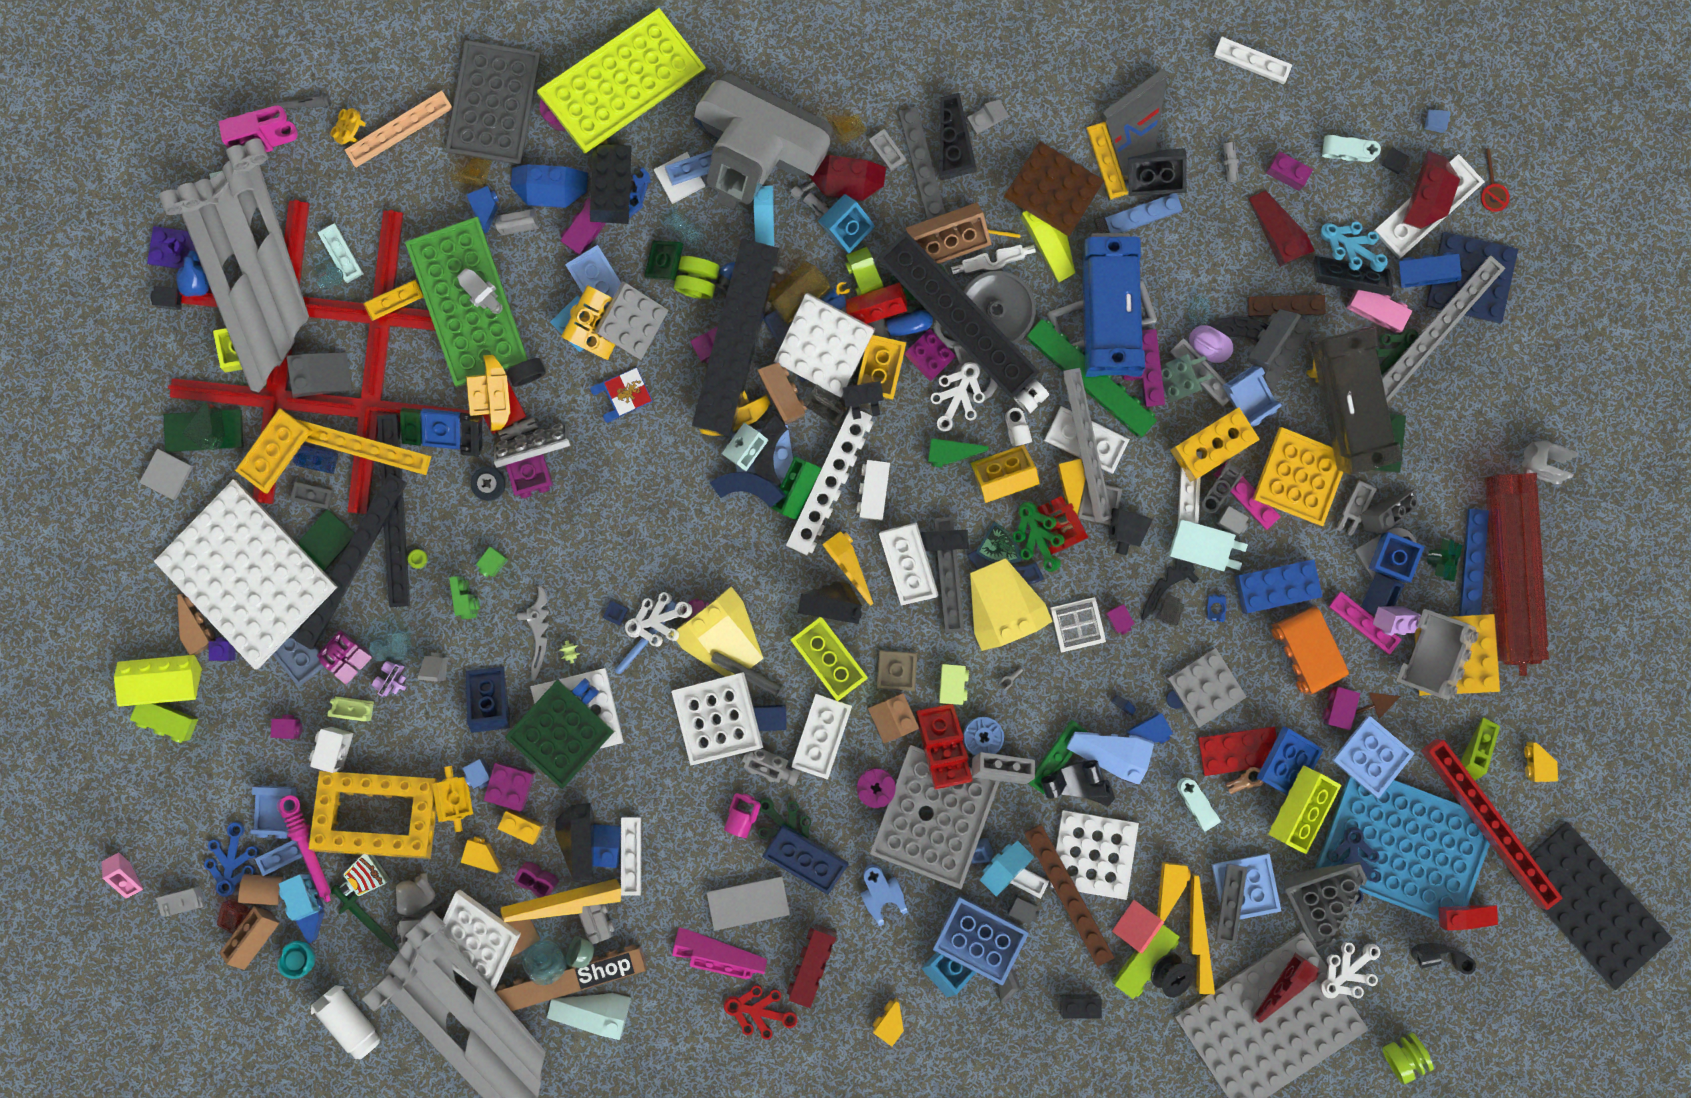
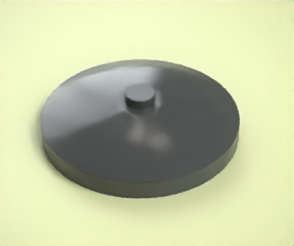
[964,271,1036,344]

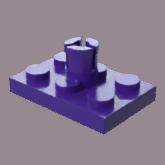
[147,226,202,269]

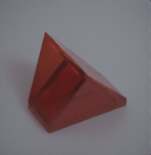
[217,899,252,934]

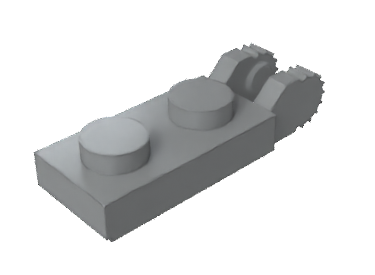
[1336,480,1377,536]

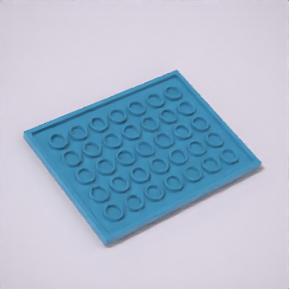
[1315,775,1490,921]

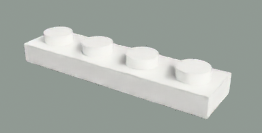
[1213,37,1292,84]
[1178,451,1202,524]
[621,817,641,895]

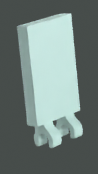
[1169,519,1248,571]

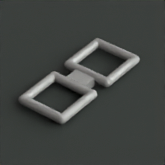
[1047,280,1157,349]

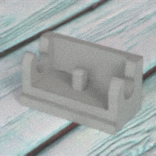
[156,886,205,917]

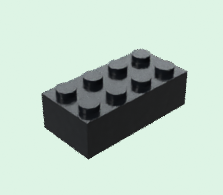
[590,144,632,224]

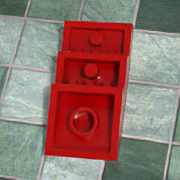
[916,704,973,790]

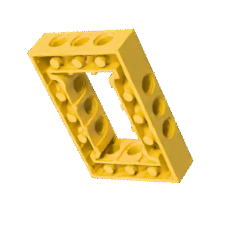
[309,771,440,859]

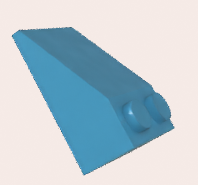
[921,952,976,997]

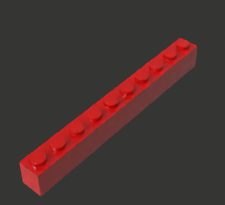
[1420,739,1562,910]

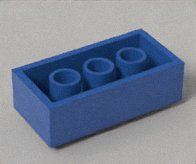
[1234,559,1323,613]

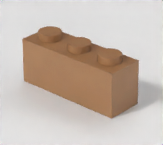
[219,906,279,970]

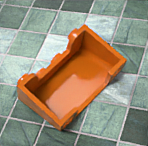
[1271,605,1349,695]

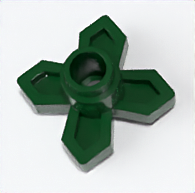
[1427,538,1462,582]

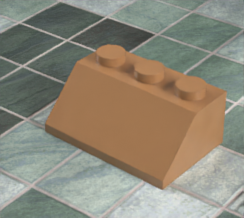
[758,362,807,425]

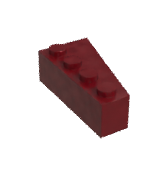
[786,924,837,1008]

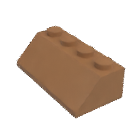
[906,202,992,264]

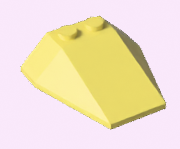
[970,558,1052,651]
[671,586,763,677]

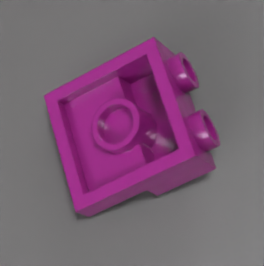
[506,454,554,499]

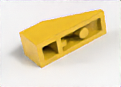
[1057,459,1086,515]
[1157,862,1191,921]

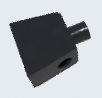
[1109,508,1153,556]

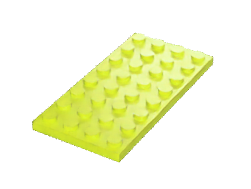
[537,8,706,154]

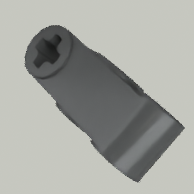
[1202,459,1246,513]

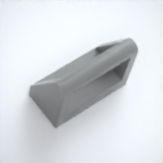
[495,209,539,235]

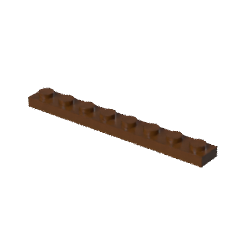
[1024,824,1114,967]

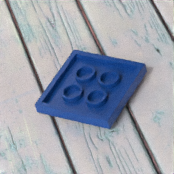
[1257,726,1324,796]

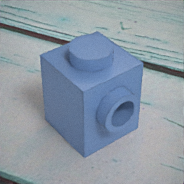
[463,758,491,790]

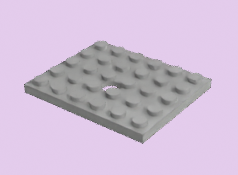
[869,745,1000,890]

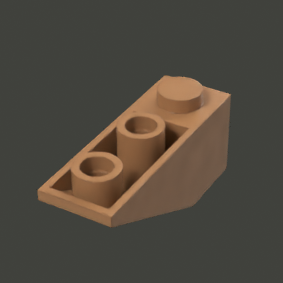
[177,594,215,655]

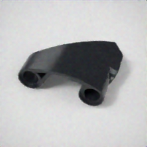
[1040,760,1115,807]
[1411,943,1476,975]

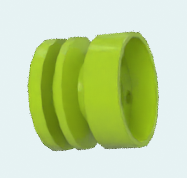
[1382,1032,1434,1085]

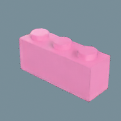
[1346,290,1412,334]

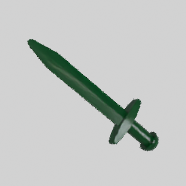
[331,885,399,952]

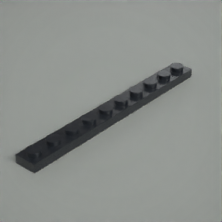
[377,414,410,607]
[294,473,408,650]

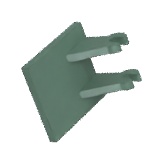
[1161,354,1214,403]

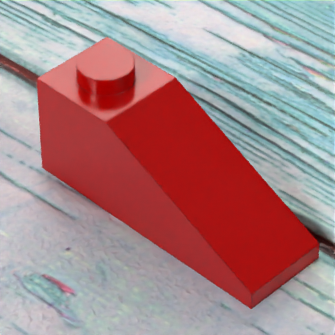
[1438,905,1498,931]

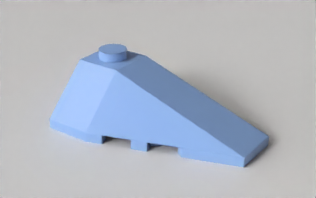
[1067,732,1154,784]

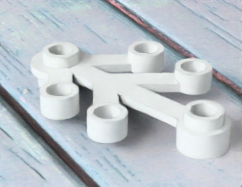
[931,362,985,432]
[625,592,692,647]
[1320,942,1380,998]

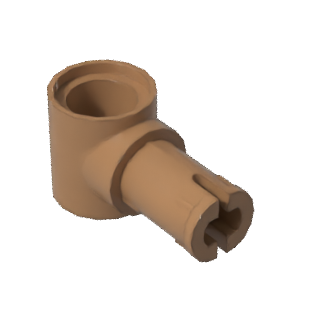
[1226,767,1264,795]

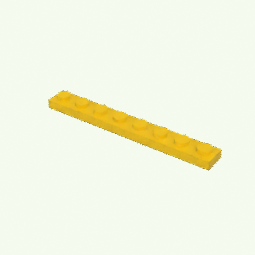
[296,419,432,475]

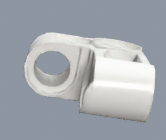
[1005,408,1032,446]

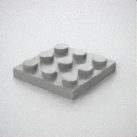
[594,282,669,360]
[1166,648,1246,728]

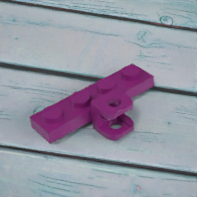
[1123,329,1165,407]

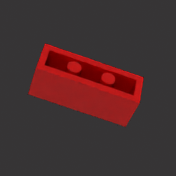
[846,282,907,324]

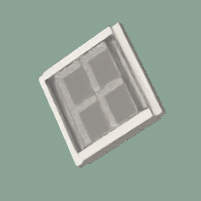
[1050,597,1106,653]

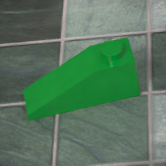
[928,438,989,468]

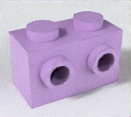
[1373,606,1421,635]

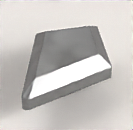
[999,969,1021,1005]

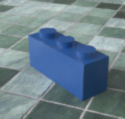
[1399,252,1462,288]

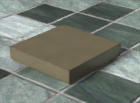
[877,650,917,691]

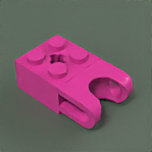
[218,106,298,152]

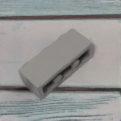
[972,752,1035,784]

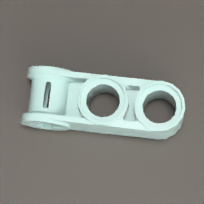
[1322,135,1381,162]
[1177,777,1221,832]

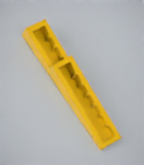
[1189,874,1215,994]
[500,879,621,922]

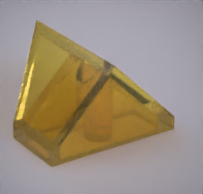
[824,114,867,145]
[449,157,492,188]

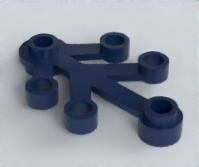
[1327,827,1380,904]

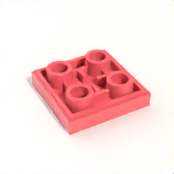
[1112,900,1164,954]

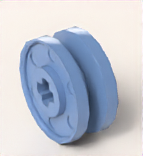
[963,717,1004,755]

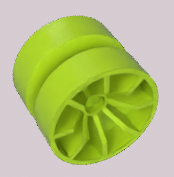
[673,256,720,299]

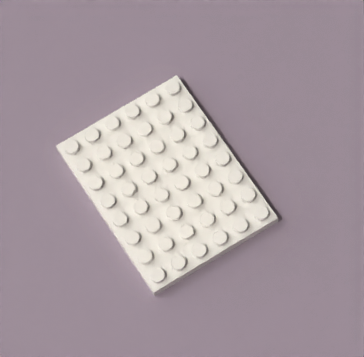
[154,479,338,669]

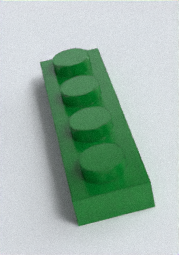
[1028,720,1088,794]

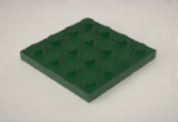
[505,679,615,789]

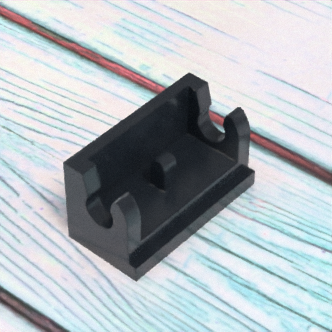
[460,413,483,457]

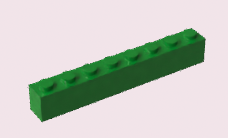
[1025,319,1157,439]

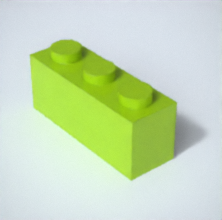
[130,703,198,743]

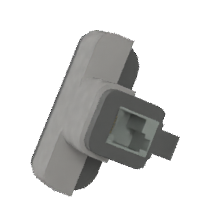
[694,73,833,210]

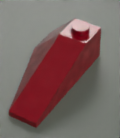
[1248,190,1315,267]
[1253,952,1319,1023]

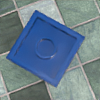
[421,408,461,450]

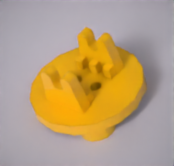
[330,108,366,144]

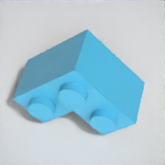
[980,841,1034,896]
[279,874,320,921]

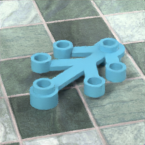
[1321,222,1388,272]

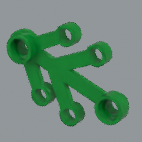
[1013,502,1064,572]

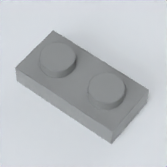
[869,129,906,172]

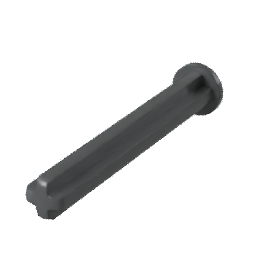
[711,652,783,698]

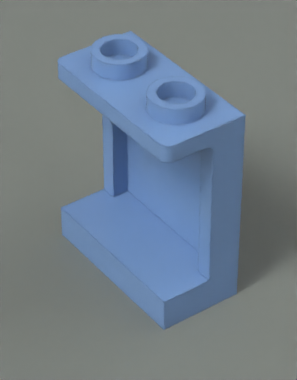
[1223,365,1282,427]
[250,785,297,838]

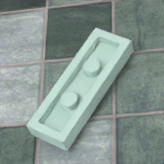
[318,223,364,283]

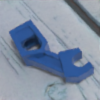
[629,167,651,218]

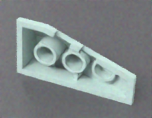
[547,993,631,1040]

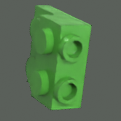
[449,576,480,619]

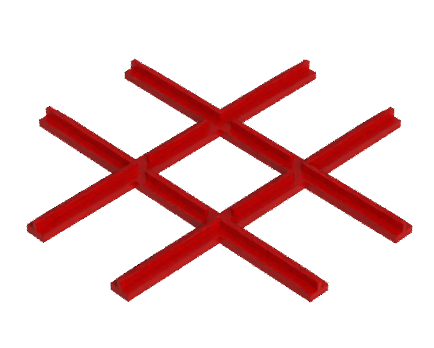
[168,200,469,514]

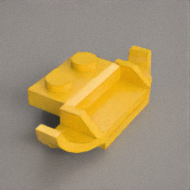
[466,355,510,431]
[699,391,770,436]

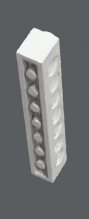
[786,407,874,555]

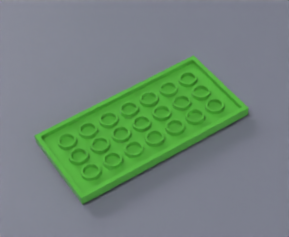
[405,216,528,387]

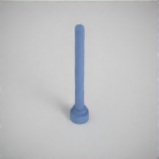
[615,600,677,674]

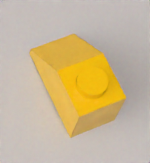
[461,836,502,873]

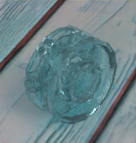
[522,940,567,985]

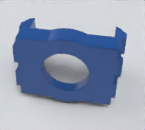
[1207,594,1227,622]

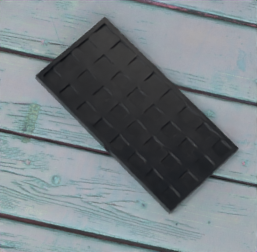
[1509,822,1673,990]

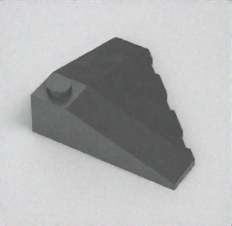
[1283,862,1367,951]

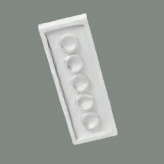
[1373,154,1485,259]

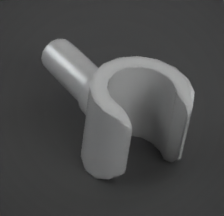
[791,182,815,200]
[999,668,1023,691]

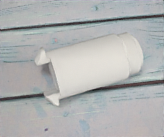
[311,985,380,1059]

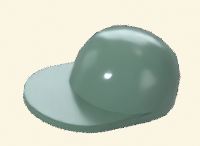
[566,936,594,968]

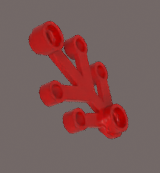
[724,985,798,1040]

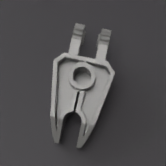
[457,268,503,314]

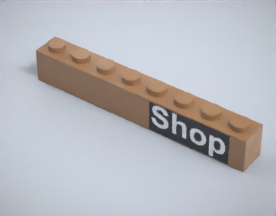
[494,944,647,1011]

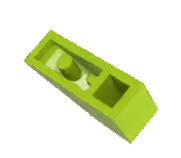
[1461,717,1500,781]

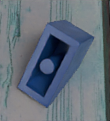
[467,186,499,233]
[1126,712,1173,744]
[295,896,324,944]

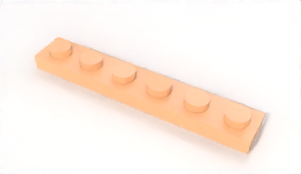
[345,91,453,168]

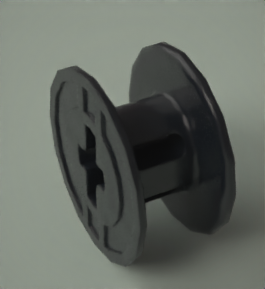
[1151,953,1194,998]

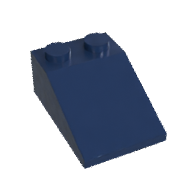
[466,667,510,733]

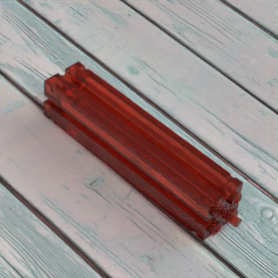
[1485,473,1549,676]

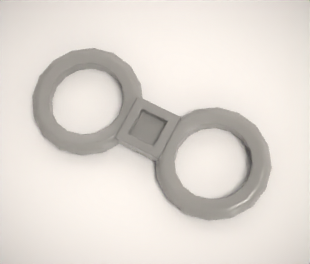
[933,320,997,402]

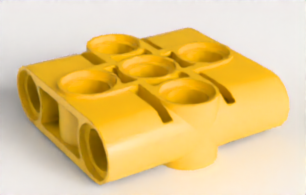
[561,285,615,360]

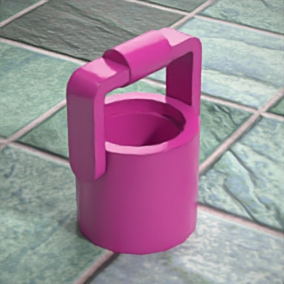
[724,793,761,838]

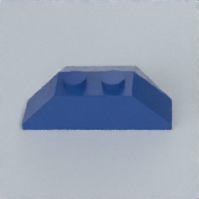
[511,164,588,208]

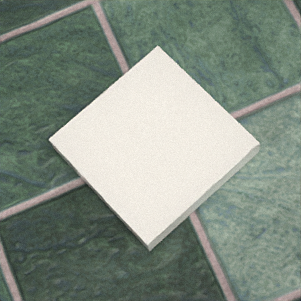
[654,152,705,204]

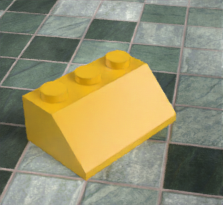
[970,444,1040,503]

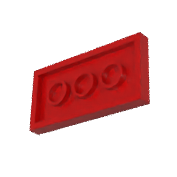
[1198,726,1277,776]

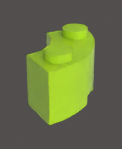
[845,247,884,296]

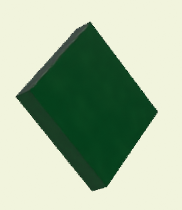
[644,240,684,281]

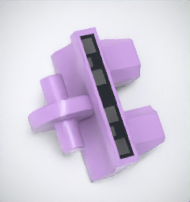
[372,661,407,697]

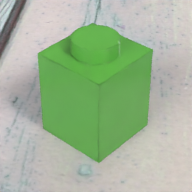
[476,546,508,577]

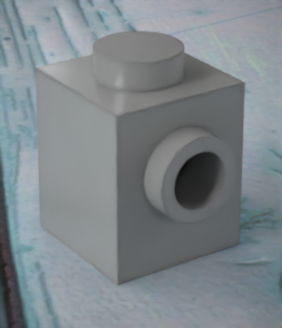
[1216,506,1249,535]

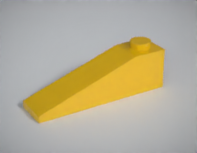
[822,531,873,606]

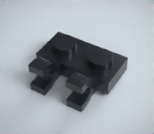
[842,381,884,420]

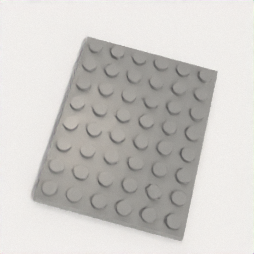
[1174,931,1369,1098]

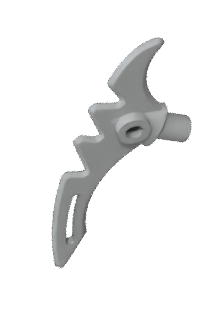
[517,586,549,682]

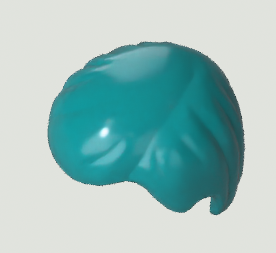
[277,940,316,979]

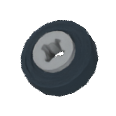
[470,466,506,501]

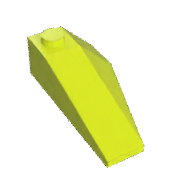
[1020,211,1075,283]

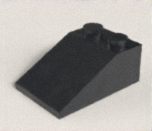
[1128,148,1187,196]

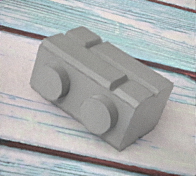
[578,904,615,944]

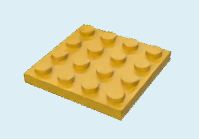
[1252,427,1350,526]
[1414,614,1500,696]

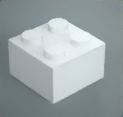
[309,727,353,773]

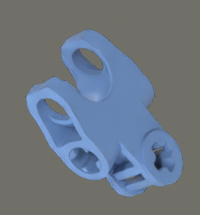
[860,864,908,926]

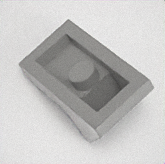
[967,100,1009,135]

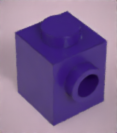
[209,637,236,661]

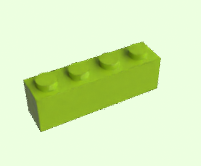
[1112,924,1180,999]

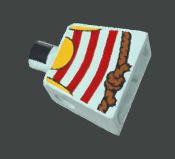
[340,855,391,896]

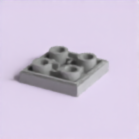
[139,449,193,500]

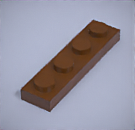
[1247,295,1326,317]

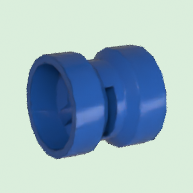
[572,678,599,705]

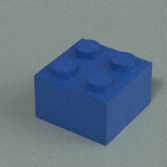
[1368,532,1425,583]

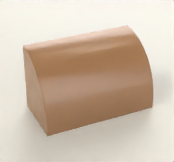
[238,874,283,905]

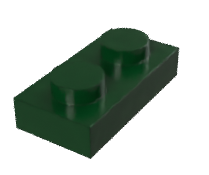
[400,407,422,446]

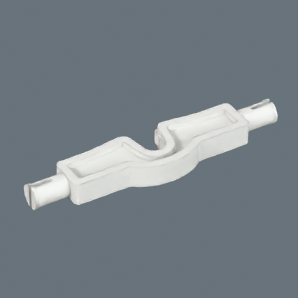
[951,245,1036,275]

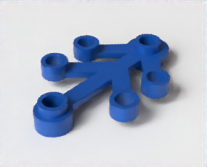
[204,822,259,897]

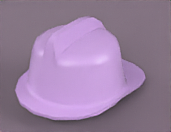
[1189,325,1233,363]

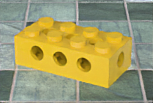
[1170,407,1260,482]

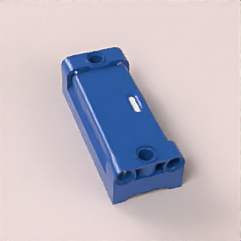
[1082,237,1145,377]

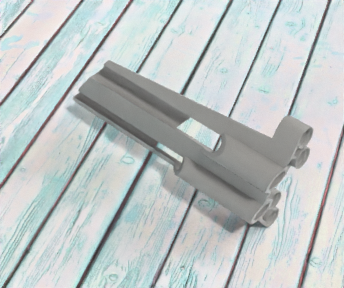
[159,138,309,392]
[362,911,546,1098]

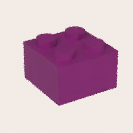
[484,762,536,812]

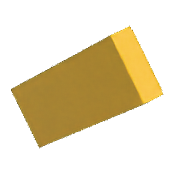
[363,279,424,321]

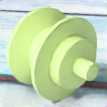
[559,640,580,664]

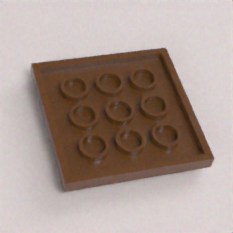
[1004,141,1105,237]

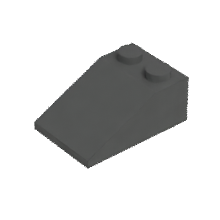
[287,353,352,398]

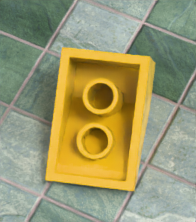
[857,335,906,400]

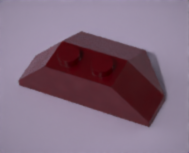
[1402,151,1460,229]
[809,155,886,201]

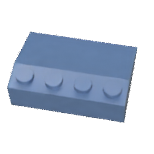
[933,894,1029,986]

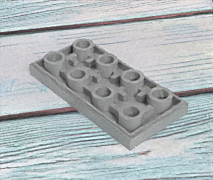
[494,423,570,468]
[706,876,790,931]

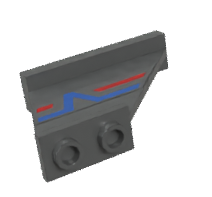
[1100,68,1168,182]

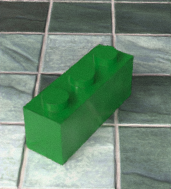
[771,456,822,521]

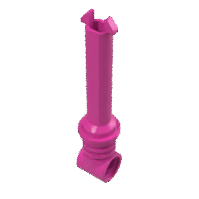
[277,795,331,902]

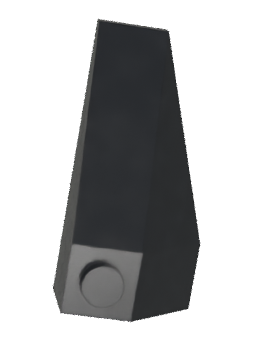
[798,581,862,624]
[555,803,594,881]

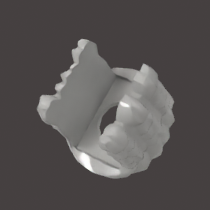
[1522,440,1578,485]

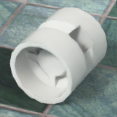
[1013,378,1049,414]

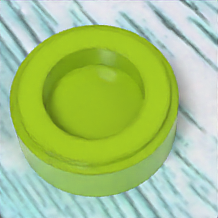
[408,549,428,568]

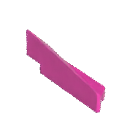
[672,927,767,979]

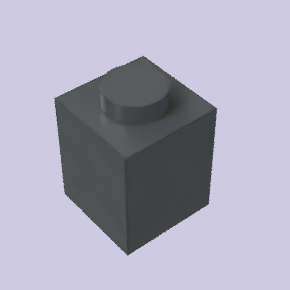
[1007,895,1039,925]

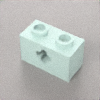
[722,423,768,471]

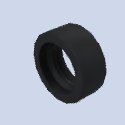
[507,358,546,387]

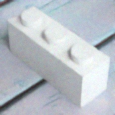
[856,460,890,521]

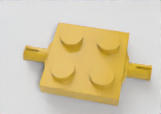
[432,766,473,832]

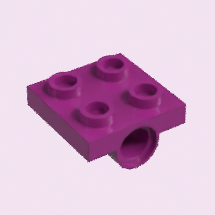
[904,329,956,381]

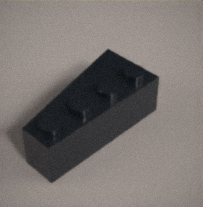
[939,93,978,181]

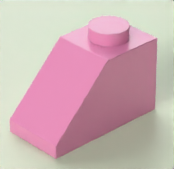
[102,852,143,898]

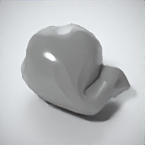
[396,873,436,915]

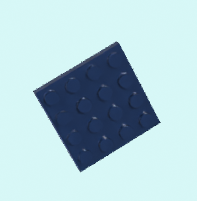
[1426,232,1518,324]

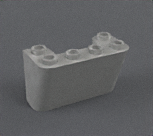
[1396,609,1479,700]

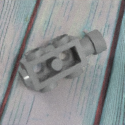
[742,748,800,786]

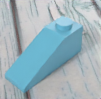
[754,186,774,246]

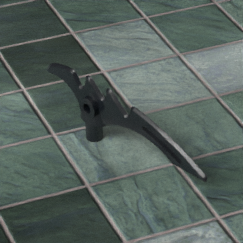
[1141,558,1199,620]

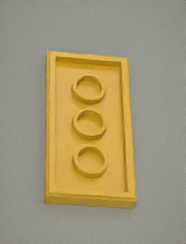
[235,408,312,493]

